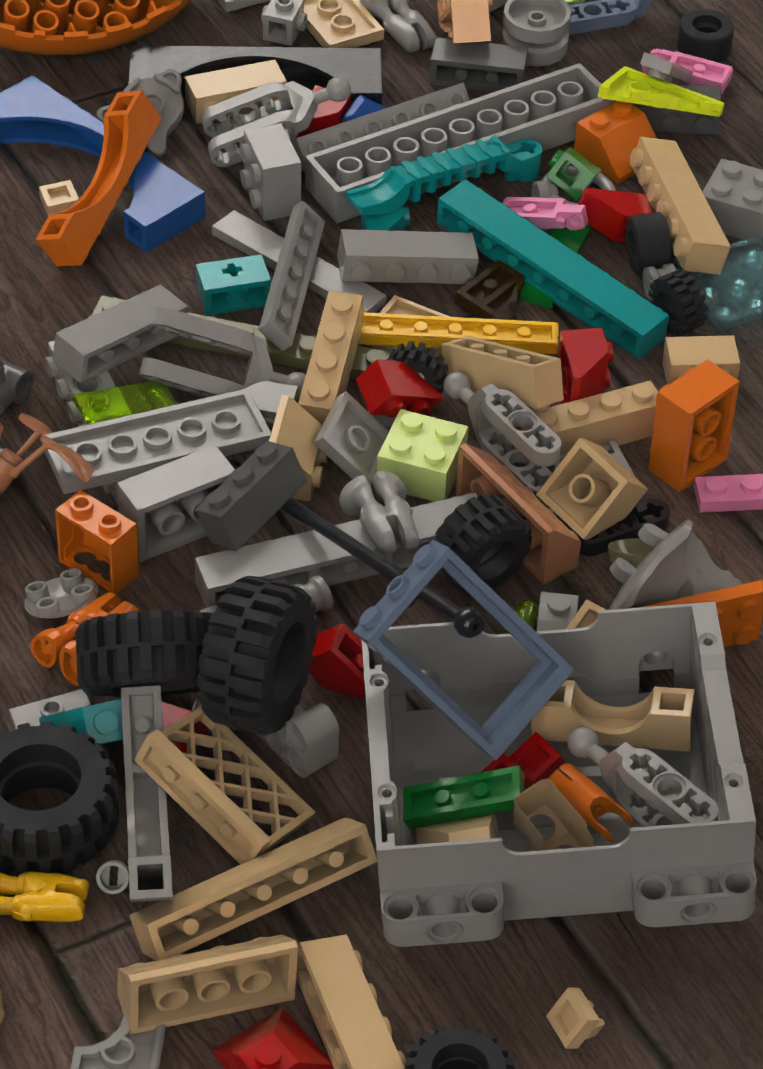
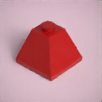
[213,1007,333,1069]

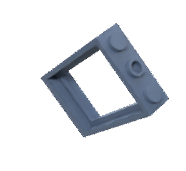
[353,540,575,761]

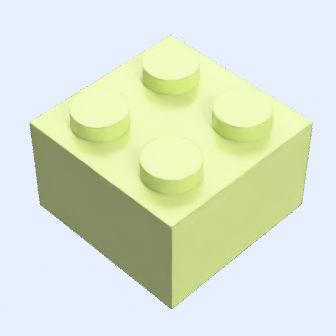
[377,409,468,502]

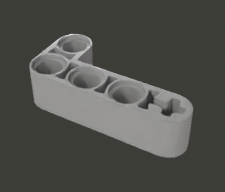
[257,703,339,778]

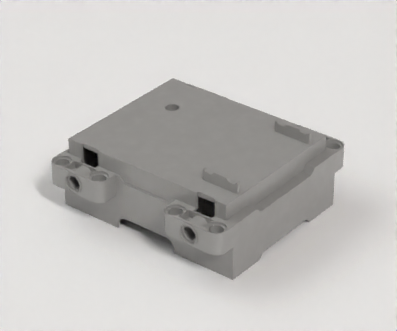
[362,602,757,947]

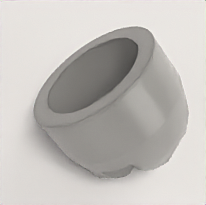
[96,860,129,894]

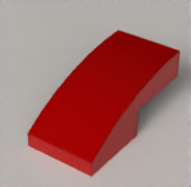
[480,732,565,791]

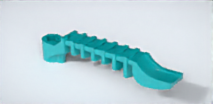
[345,135,542,215]

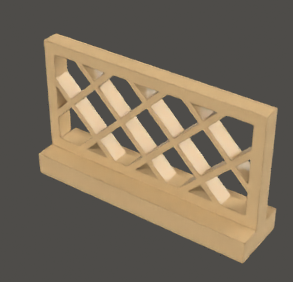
[134,706,316,865]

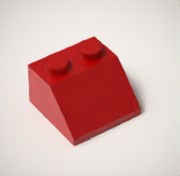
[558,328,613,404]

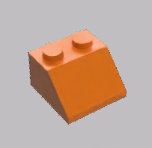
[574,101,657,184]

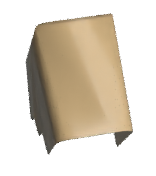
[513,779,594,851]

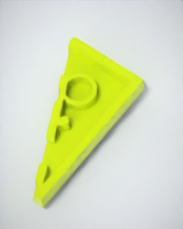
[597,66,725,117]

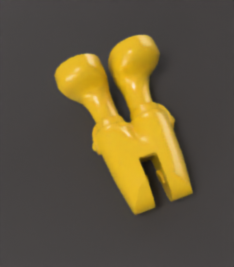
[0,871,89,922]

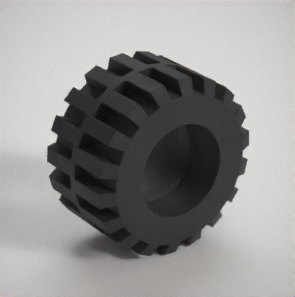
[433,494,532,594]
[405,1024,515,1069]

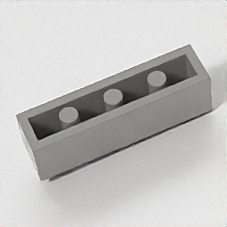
[337,229,479,284]
[53,284,188,383]

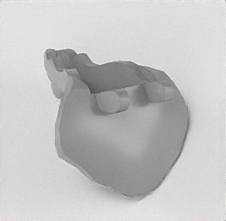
[609,519,742,610]

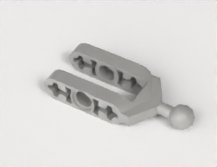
[201,77,351,167]
[138,307,306,399]
[443,372,561,505]
[567,727,719,828]

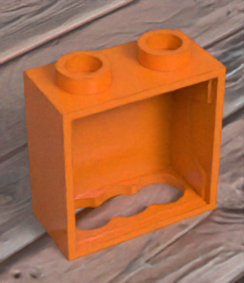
[55,489,139,595]

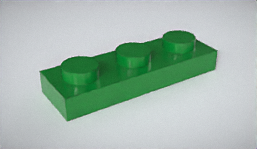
[403,765,524,829]

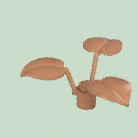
[0,413,94,493]

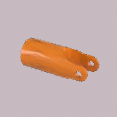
[549,763,634,843]

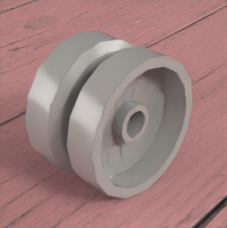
[501,0,571,67]

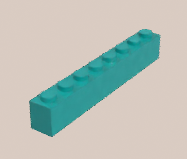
[436,179,669,359]

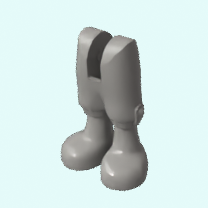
[360,0,436,53]
[339,471,420,555]

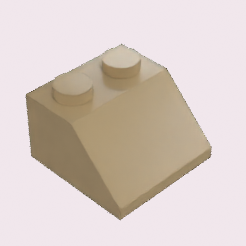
[269,395,328,502]
[536,438,648,540]

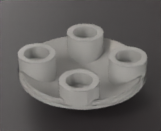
[24,568,98,618]

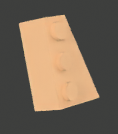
[437,0,493,43]

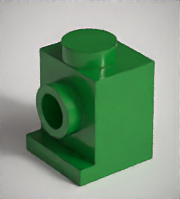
[547,147,602,200]

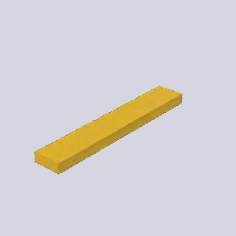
[358,312,559,355]

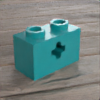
[196,254,271,316]

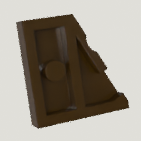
[455,260,525,320]

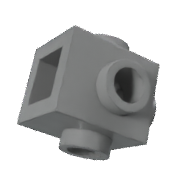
[261,0,308,46]

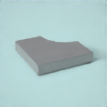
[70,1015,166,1069]

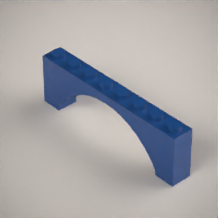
[0,75,205,252]

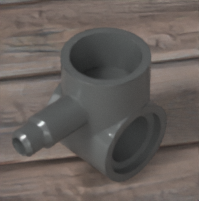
[0,356,34,415]

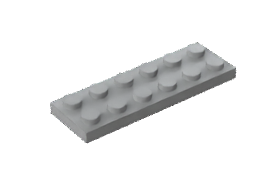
[41,388,271,494]

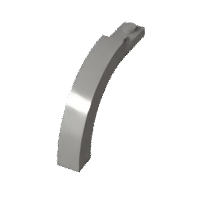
[121,686,173,902]

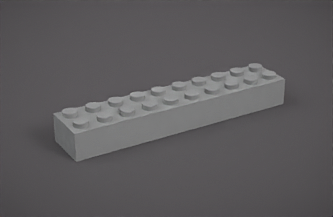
[305,63,614,223]

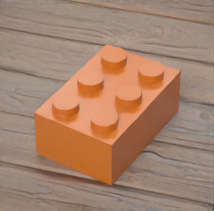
[648,359,740,493]

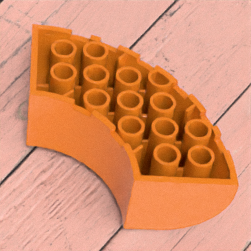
[0,0,192,55]

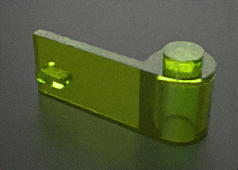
[72,381,178,425]

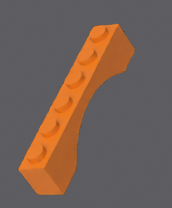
[35,90,162,267]

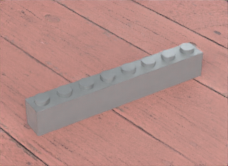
[195,492,478,608]

